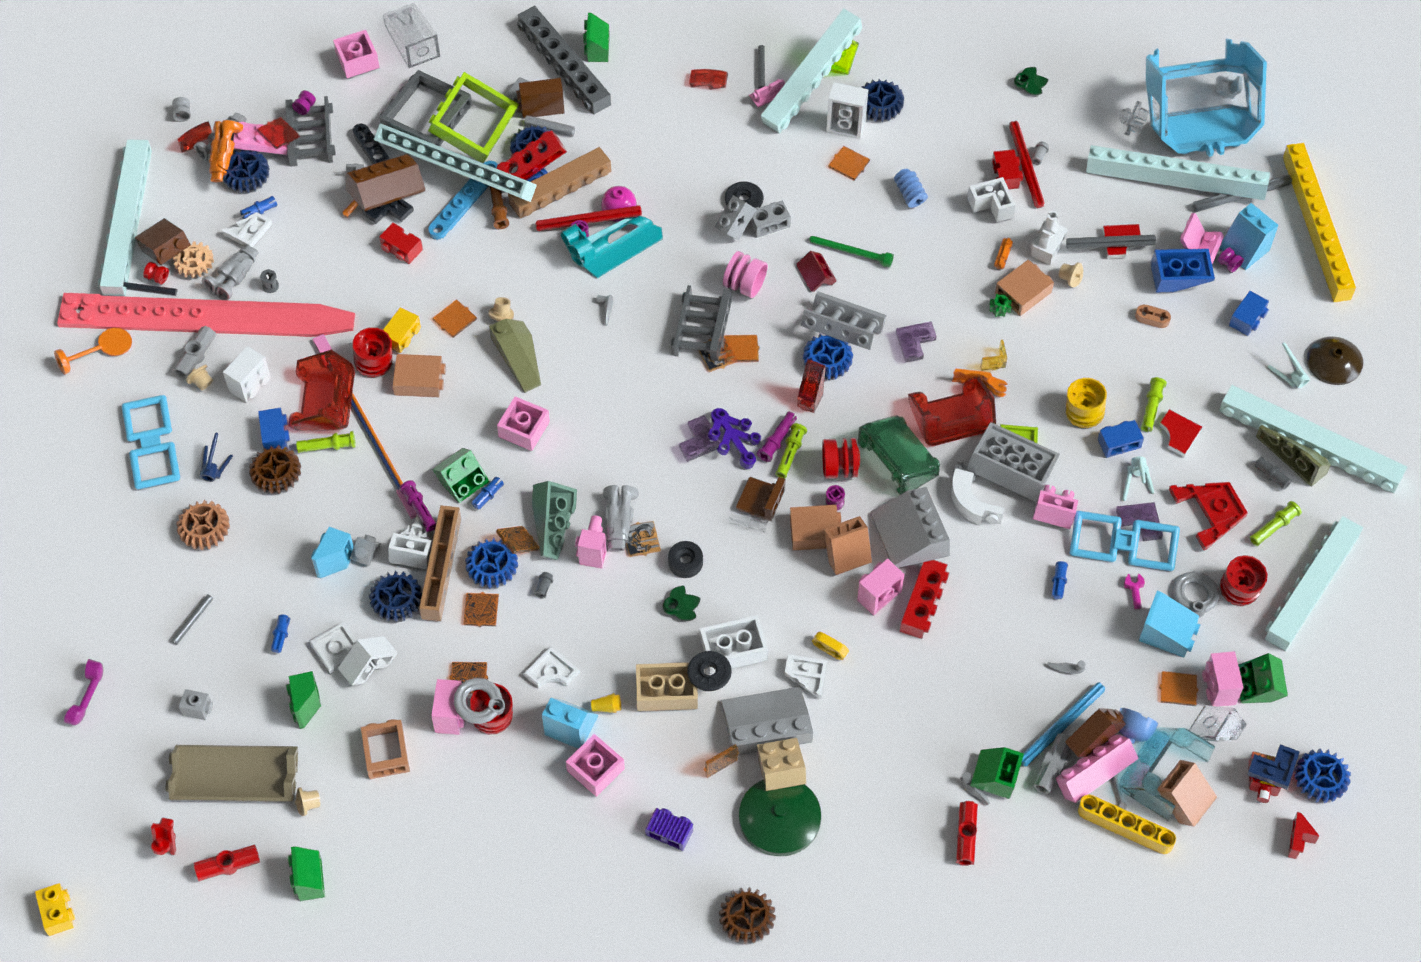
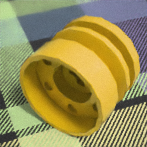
[1065,378,1107,428]

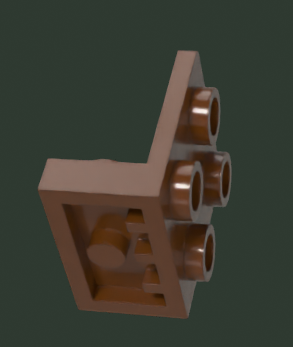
[736,477,786,522]

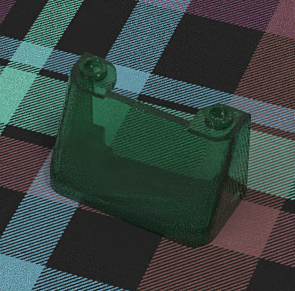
[857,415,941,495]

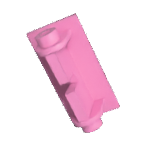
[749,79,785,107]

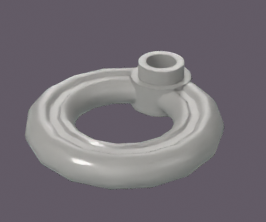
[1172,571,1219,618]
[453,678,505,724]

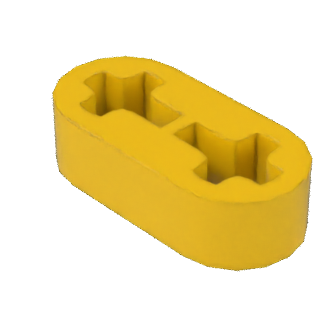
[812,631,849,660]

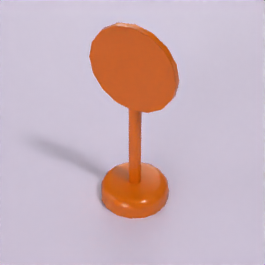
[54,328,132,375]

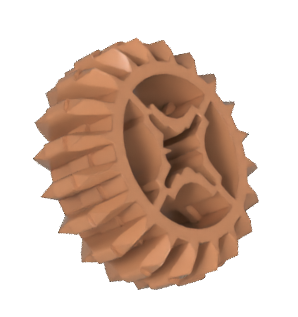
[176,500,230,551]

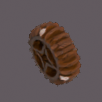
[249,445,301,495]
[719,887,776,944]

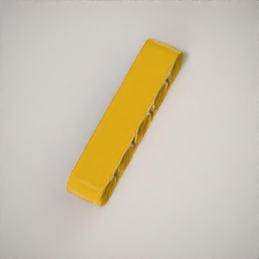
[1078,794,1176,854]

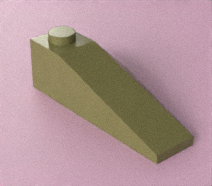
[489,319,541,393]
[1256,425,1331,487]

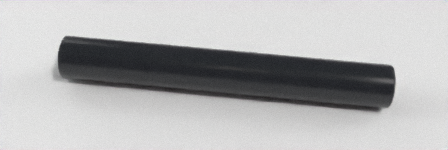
[123,282,178,296]

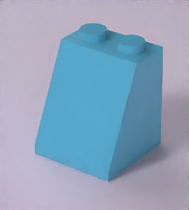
[1219,203,1278,270]
[1139,591,1201,657]
[542,698,598,749]

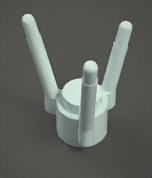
[1268,343,1310,388]
[1122,456,1154,501]

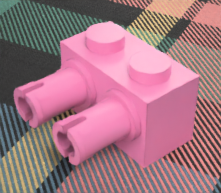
[1033,485,1078,529]
[575,515,607,569]

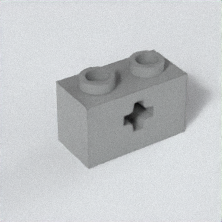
[715,195,757,240]

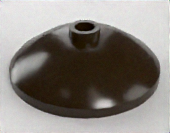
[1307,336,1363,385]

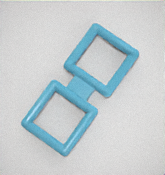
[121,395,180,490]
[1070,511,1180,571]

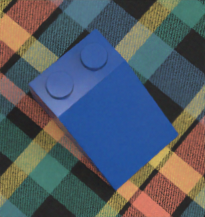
[1150,249,1215,293]

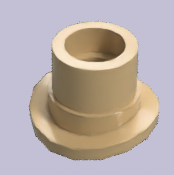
[1059,262,1083,287]
[488,297,514,321]
[186,364,213,391]
[295,787,320,816]

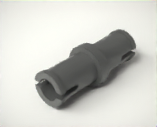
[1254,457,1292,490]

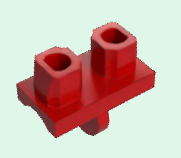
[151,818,176,855]

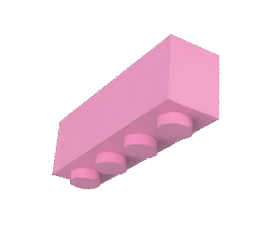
[1055,734,1139,803]

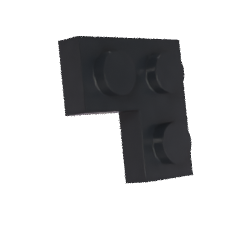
[362,199,414,224]

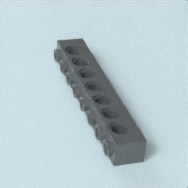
[517,6,611,114]

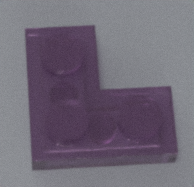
[896,321,937,363]
[679,415,721,462]
[1116,502,1163,541]

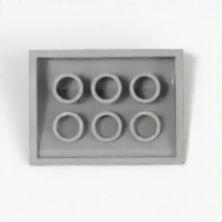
[966,422,1060,502]
[871,487,950,568]
[721,687,813,756]

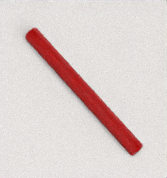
[1009,121,1045,208]
[536,205,642,231]

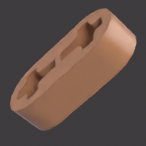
[1135,304,1171,328]

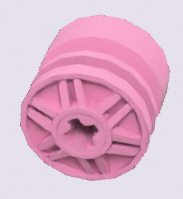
[723,251,768,298]

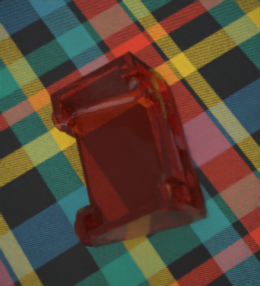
[288,349,355,431]
[908,376,996,446]

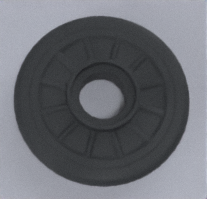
[724,181,764,208]
[687,651,732,691]

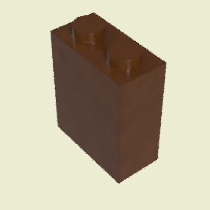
[516,78,565,119]
[135,218,191,265]
[1065,708,1126,757]

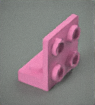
[1180,213,1224,264]

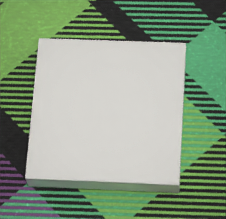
[309,622,356,674]

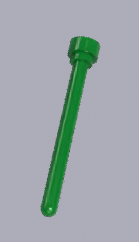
[809,236,894,268]

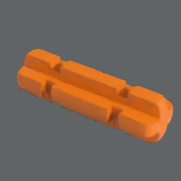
[994,238,1013,270]

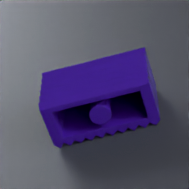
[645,808,693,851]

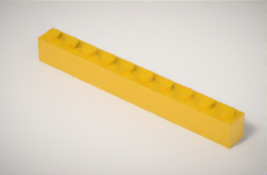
[1283,143,1356,302]

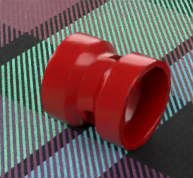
[143,261,169,285]

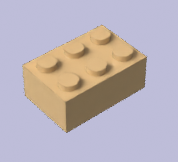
[636,663,698,711]

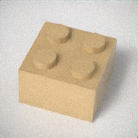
[757,738,807,791]

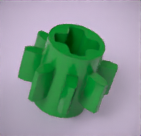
[989,294,1012,317]

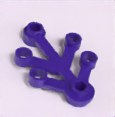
[708,408,761,469]

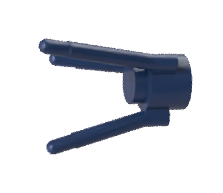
[200,432,233,482]

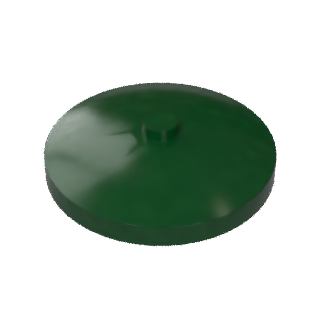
[739,780,821,856]

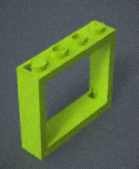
[428,72,519,163]

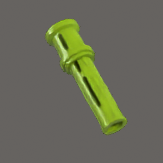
[1141,377,1167,432]
[775,423,807,479]
[296,431,356,453]
[1250,501,1302,546]

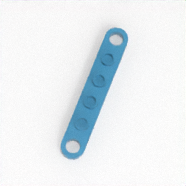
[429,161,498,240]

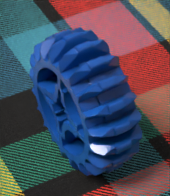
[803,334,853,381]
[465,538,518,589]
[1294,748,1351,804]

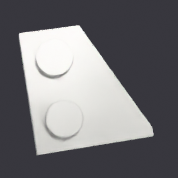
[222,212,272,247]
[785,654,827,698]

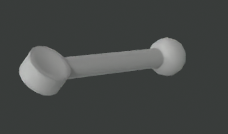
[1112,774,1127,810]

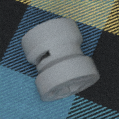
[172,97,191,122]

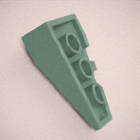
[532,481,577,560]

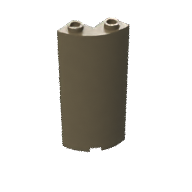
[165,745,298,801]

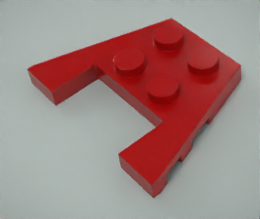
[1169,482,1248,551]

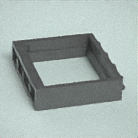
[379,70,472,147]

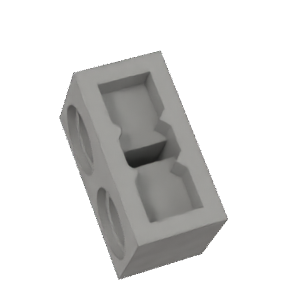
[749,200,791,238]

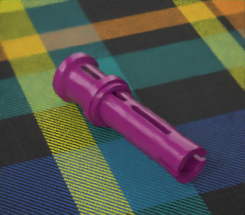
[757,411,797,462]
[399,480,437,532]

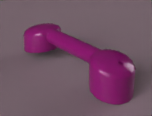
[64,659,104,725]

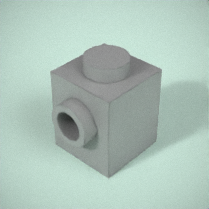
[179,689,213,720]

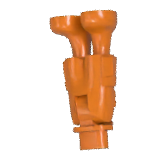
[209,120,244,182]

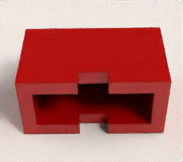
[992,149,1023,190]
[379,223,423,264]

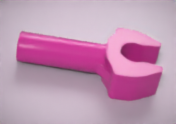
[1124,573,1145,609]

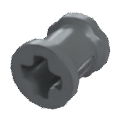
[260,269,279,293]

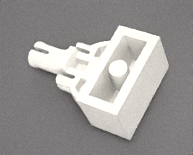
[1030,210,1068,265]
[388,515,432,570]

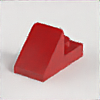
[1288,812,1319,859]

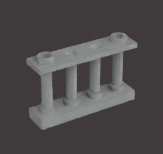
[800,291,887,350]

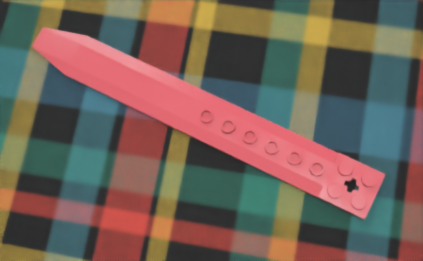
[57,293,355,337]

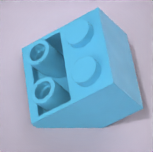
[311,527,354,578]

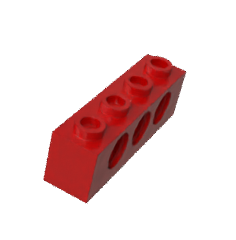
[496,130,567,180]
[900,560,950,639]

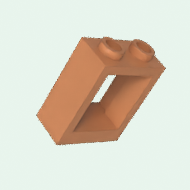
[361,719,410,779]

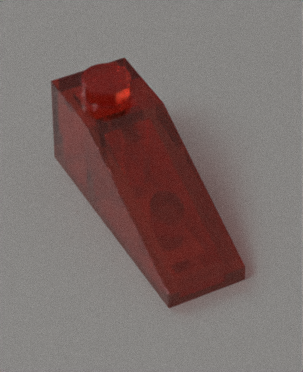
[797,359,825,413]

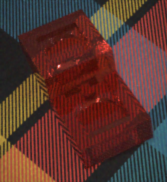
[689,69,728,90]
[177,121,212,153]

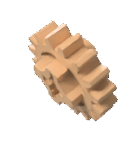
[173,241,214,278]

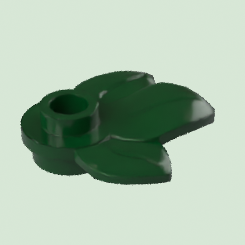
[1014,67,1048,95]
[662,585,701,621]

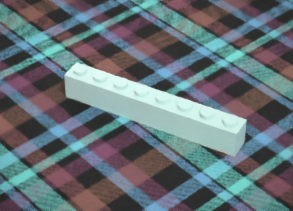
[761,8,862,133]
[1265,516,1364,651]

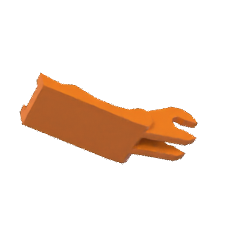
[952,368,1008,397]

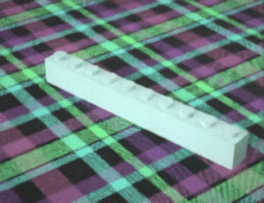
[374,123,537,202]
[98,140,152,297]
[1086,145,1270,200]
[1219,385,1407,493]

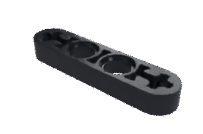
[353,123,390,164]

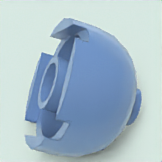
[1119,707,1158,744]

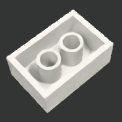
[826,82,868,139]
[700,615,768,674]

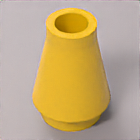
[591,693,621,713]

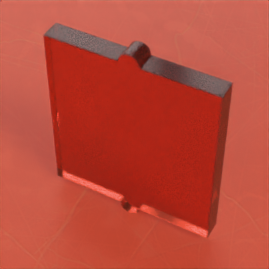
[257,117,300,149]

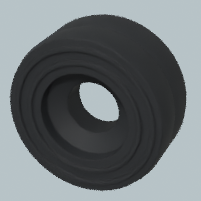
[668,541,703,578]

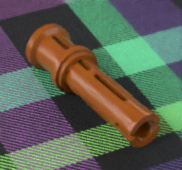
[490,186,509,229]

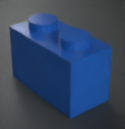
[1229,291,1269,336]
[258,407,290,450]
[1097,420,1144,458]

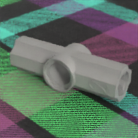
[173,326,216,379]
[1033,734,1071,794]

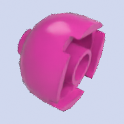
[601,186,637,222]

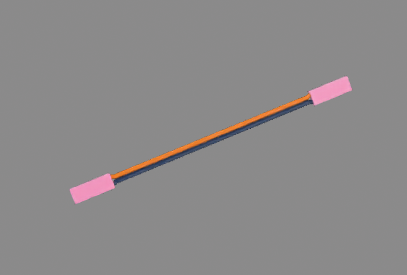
[313,334,417,519]

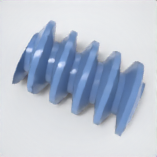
[894,169,928,208]

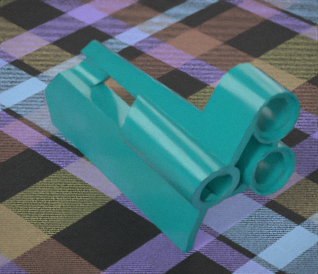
[560,216,663,278]

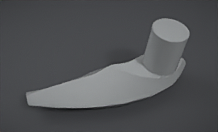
[597,295,613,326]
[1047,660,1086,674]
[960,772,990,805]

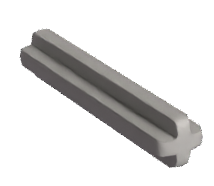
[524,116,575,137]

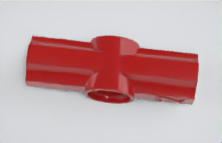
[956,801,978,866]
[194,844,260,881]

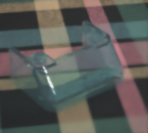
[1119,727,1215,821]

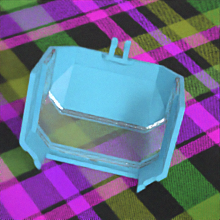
[1146,39,1267,157]

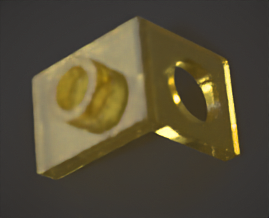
[980,340,1007,371]

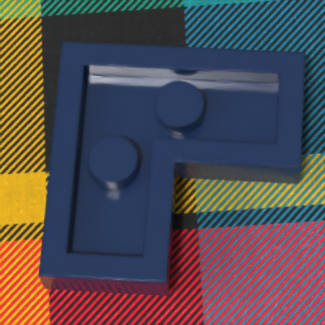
[1247,744,1300,790]

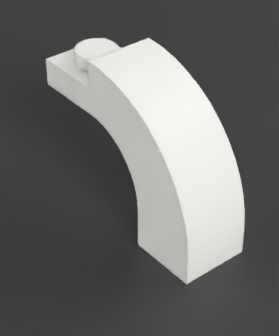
[951,468,1005,526]

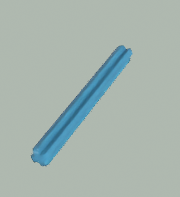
[1021,682,1105,767]

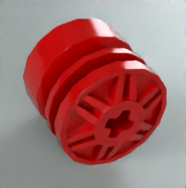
[353,328,393,377]
[822,438,860,479]
[1219,555,1268,606]
[470,683,513,735]

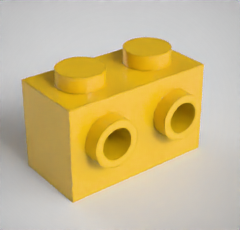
[383,307,421,353]
[35,883,75,936]

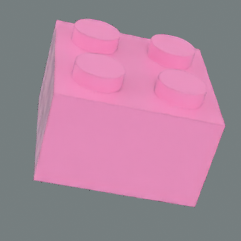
[333,30,380,78]
[497,396,550,451]
[857,559,904,616]
[1202,651,1243,707]
[431,679,468,735]
[566,734,625,797]

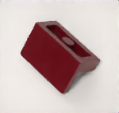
[796,250,837,292]

